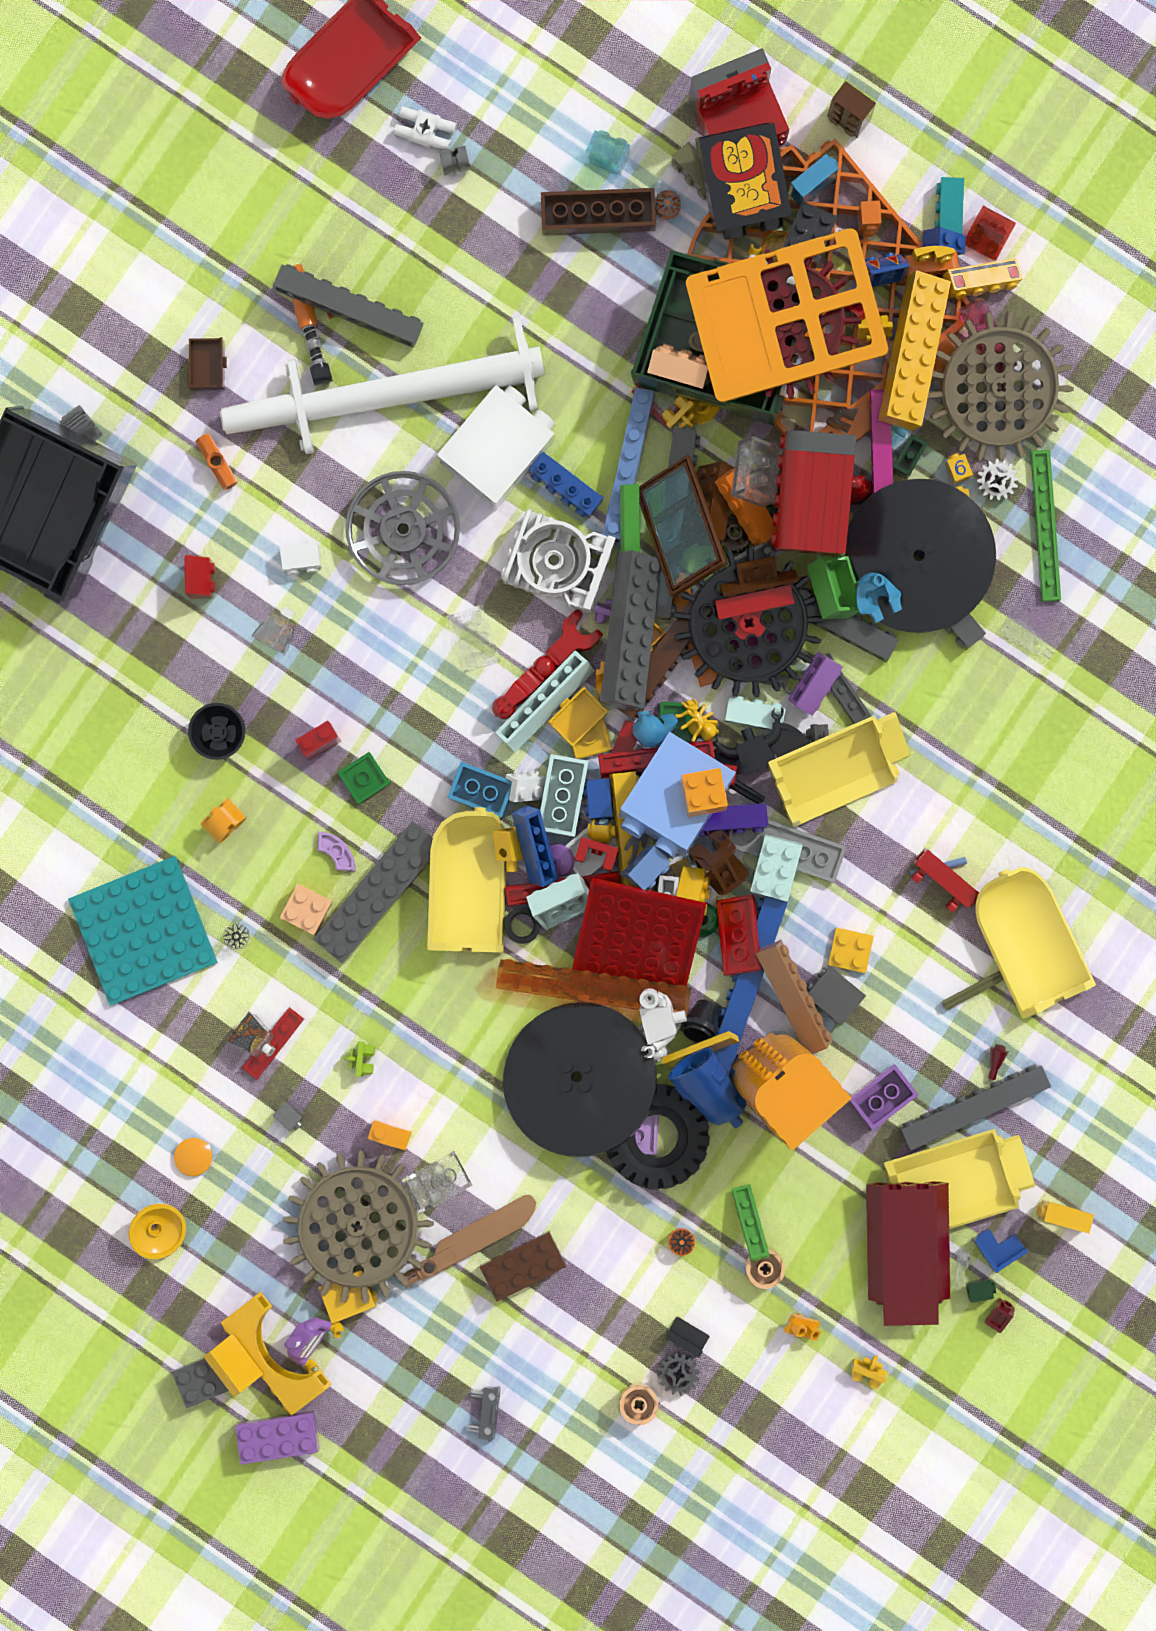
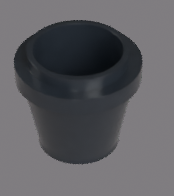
[680,999,721,1043]

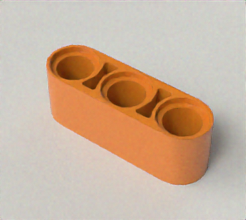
[903,250,959,278]

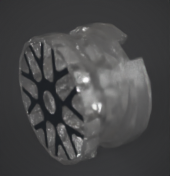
[223,923,251,950]

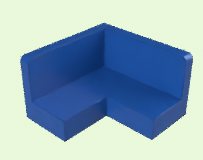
[972,1228,1028,1273]

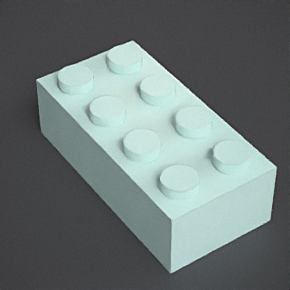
[540,754,589,838]

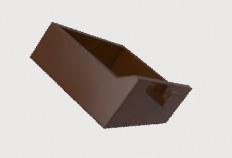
[189,337,227,390]

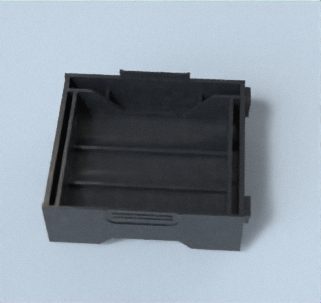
[0,406,137,604]

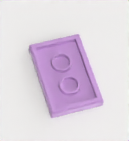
[635,1115,658,1156]

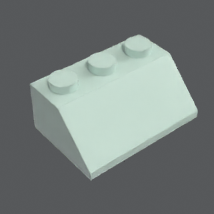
[526,873,589,930]

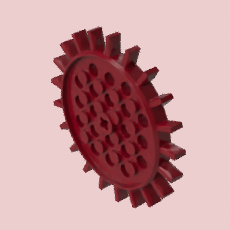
[746,249,861,400]

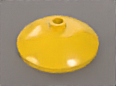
[128,1203,186,1259]

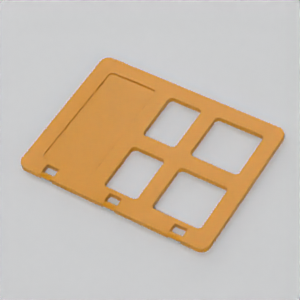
[686,228,888,402]

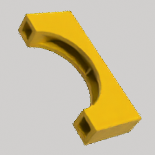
[221,1291,332,1416]

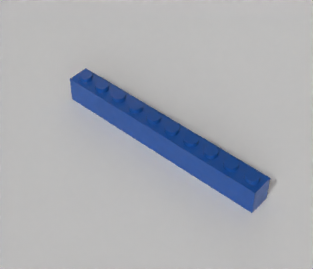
[714,896,788,1075]

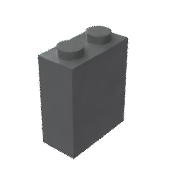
[806,966,866,1026]

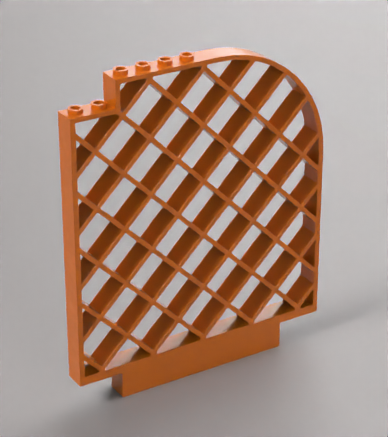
[687,139,979,442]

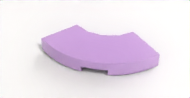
[318,831,356,871]

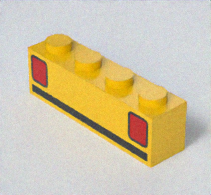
[942,258,1023,299]

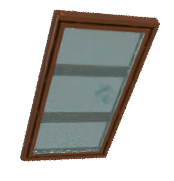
[639,455,728,597]

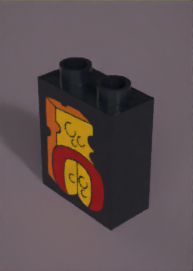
[695,122,792,239]

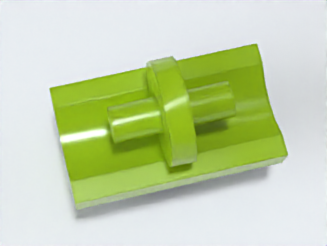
[343,1041,375,1077]

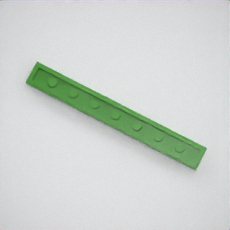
[1030,450,1061,602]

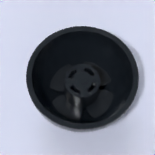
[188,703,245,760]

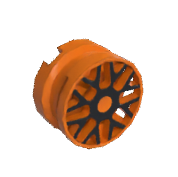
[668,1228,695,1256]

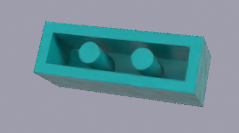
[934,177,964,234]

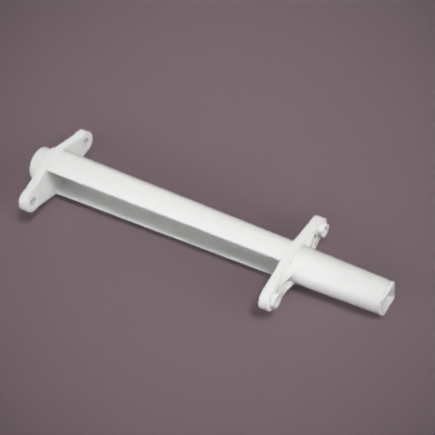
[220,316,545,454]

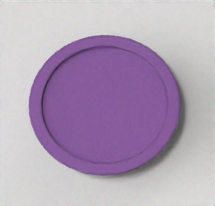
[549,843,574,877]

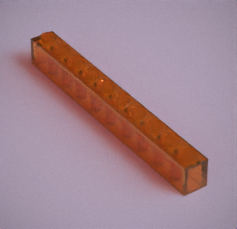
[496,959,691,1017]

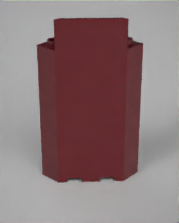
[866,1181,950,1326]

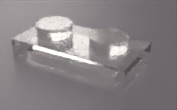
[952,1250,970,1291]

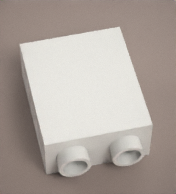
[437,385,556,510]

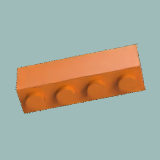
[715,466,776,546]

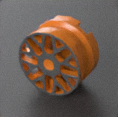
[655,190,681,220]

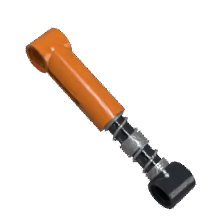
[292,263,333,386]

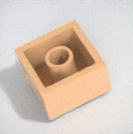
[280,883,333,936]

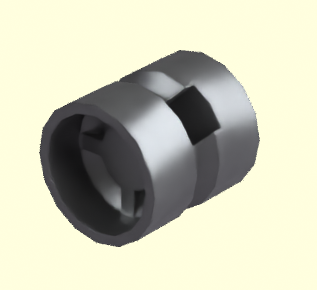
[439,146,470,176]

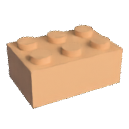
[647,344,711,389]

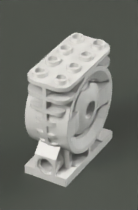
[501,509,616,615]

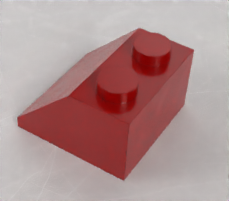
[184,555,216,599]

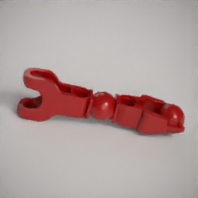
[492,609,603,720]

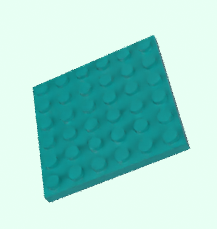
[68,856,218,1006]

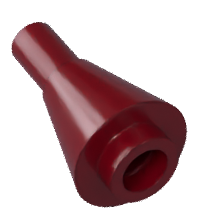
[988,1044,1009,1080]

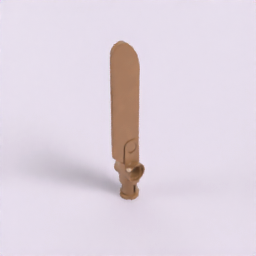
[401,1195,536,1289]

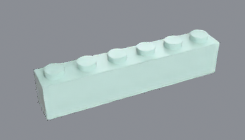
[495,651,595,753]

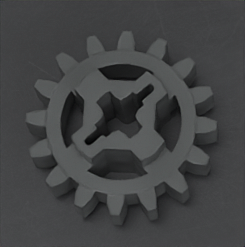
[657,1352,700,1396]

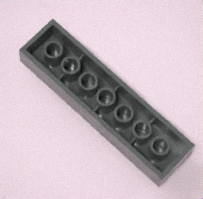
[600,550,661,711]
[313,821,433,964]

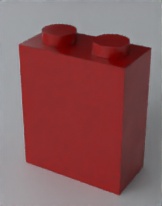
[295,720,341,760]

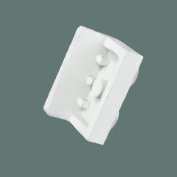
[505,770,546,802]

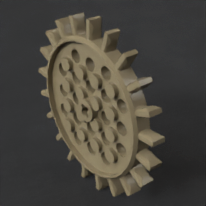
[928,311,1074,462]
[283,1151,434,1304]

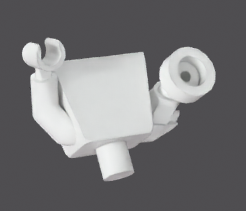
[639,988,687,1058]

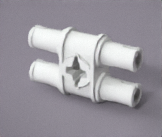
[393,106,457,150]

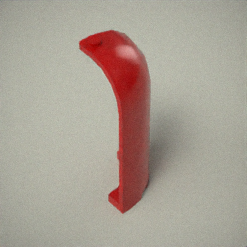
[281,0,421,119]

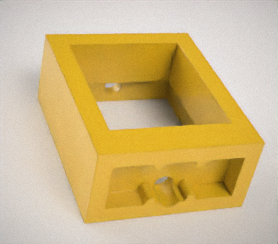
[1036,1200,1094,1234]

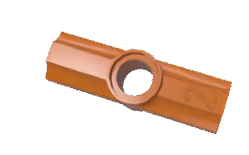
[195,433,238,491]

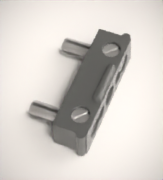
[467,1386,501,1442]

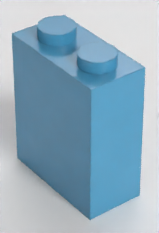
[788,154,839,207]

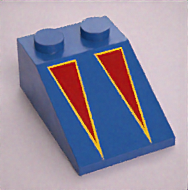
[865,253,909,287]

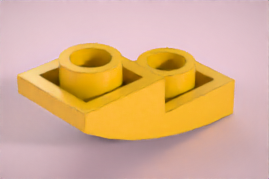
[912,246,955,263]

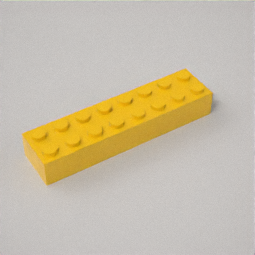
[878,270,951,431]

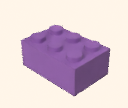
[849,1064,918,1130]

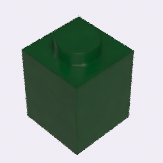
[965,1278,996,1303]

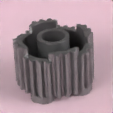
[60,405,103,441]

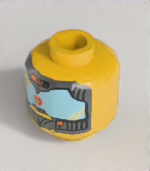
[588,819,616,844]

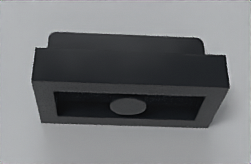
[665,1317,710,1358]

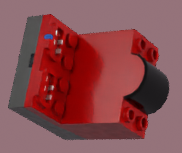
[689,48,790,147]

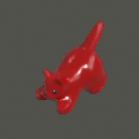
[850,475,872,504]

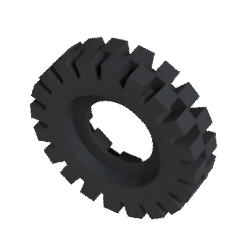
[606,1084,710,1190]

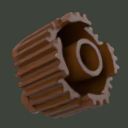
[720,514,751,554]

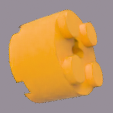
[200,798,246,843]

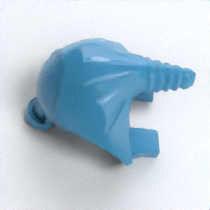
[856,572,902,623]
[632,711,678,748]

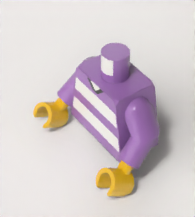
[284,1317,344,1373]

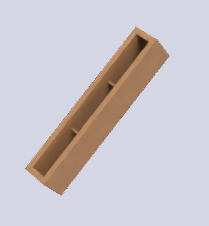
[756,940,832,1054]

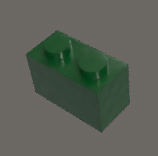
[893,434,928,480]

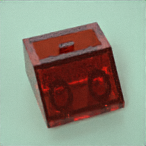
[965,205,1016,262]

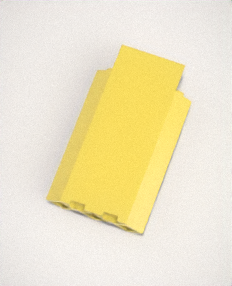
[768,712,911,828]
[884,1129,1035,1229]

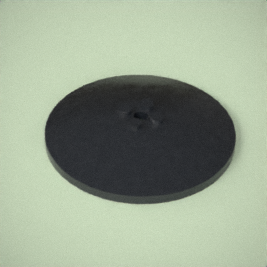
[844,479,996,633]
[503,1002,657,1157]

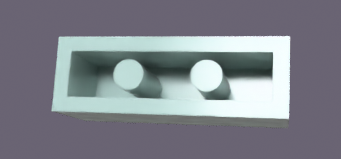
[724,696,786,731]

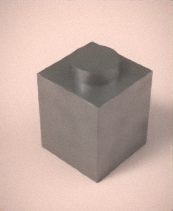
[273,1101,304,1132]

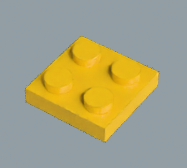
[828,927,874,973]

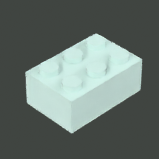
[750,834,803,901]

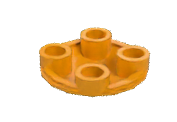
[174,1138,213,1176]

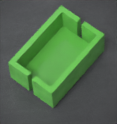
[807,556,860,619]

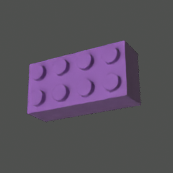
[235,1410,320,1464]

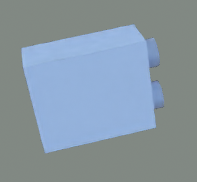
[619,732,736,859]

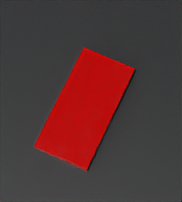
[716,894,762,976]

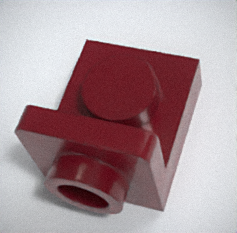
[984,1298,1015,1333]

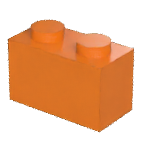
[857,201,881,237]

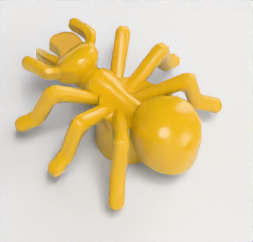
[675,698,719,742]

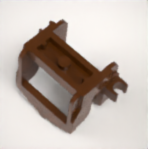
[688,830,749,895]

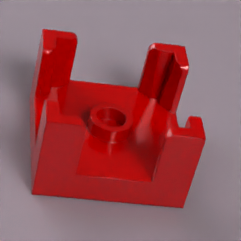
[574,837,619,872]

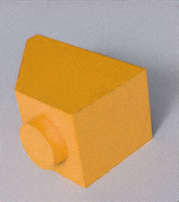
[367,1119,412,1150]

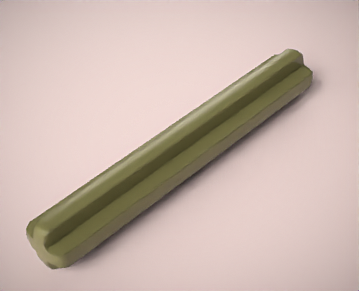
[942,971,1004,1010]

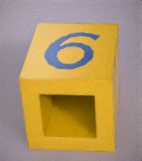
[945,453,973,485]

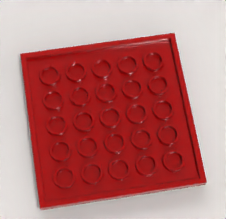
[570,878,706,1005]

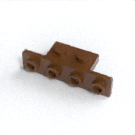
[720,556,799,597]

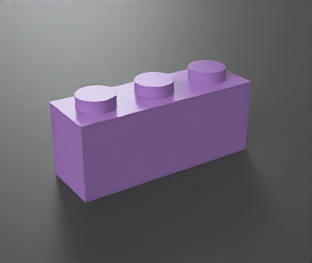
[788,651,843,716]

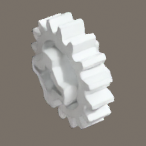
[977,458,1019,500]

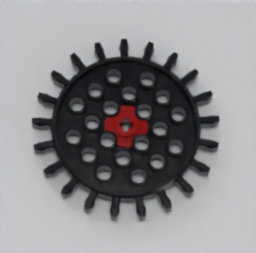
[673,547,823,698]

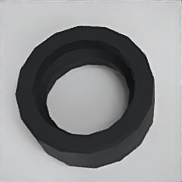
[504,907,541,944]

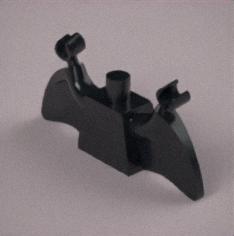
[713,708,811,775]

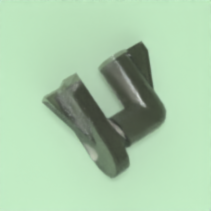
[826,407,858,435]

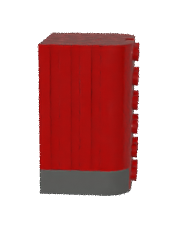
[771,430,856,556]

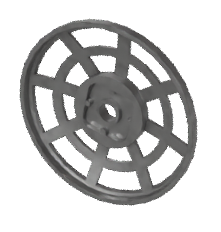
[345,471,460,585]

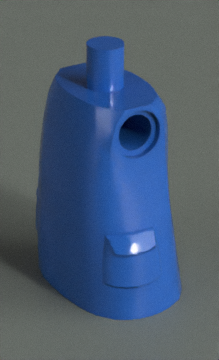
[668,1048,746,1128]

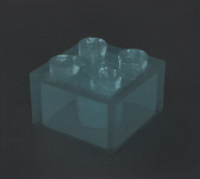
[586,130,630,176]

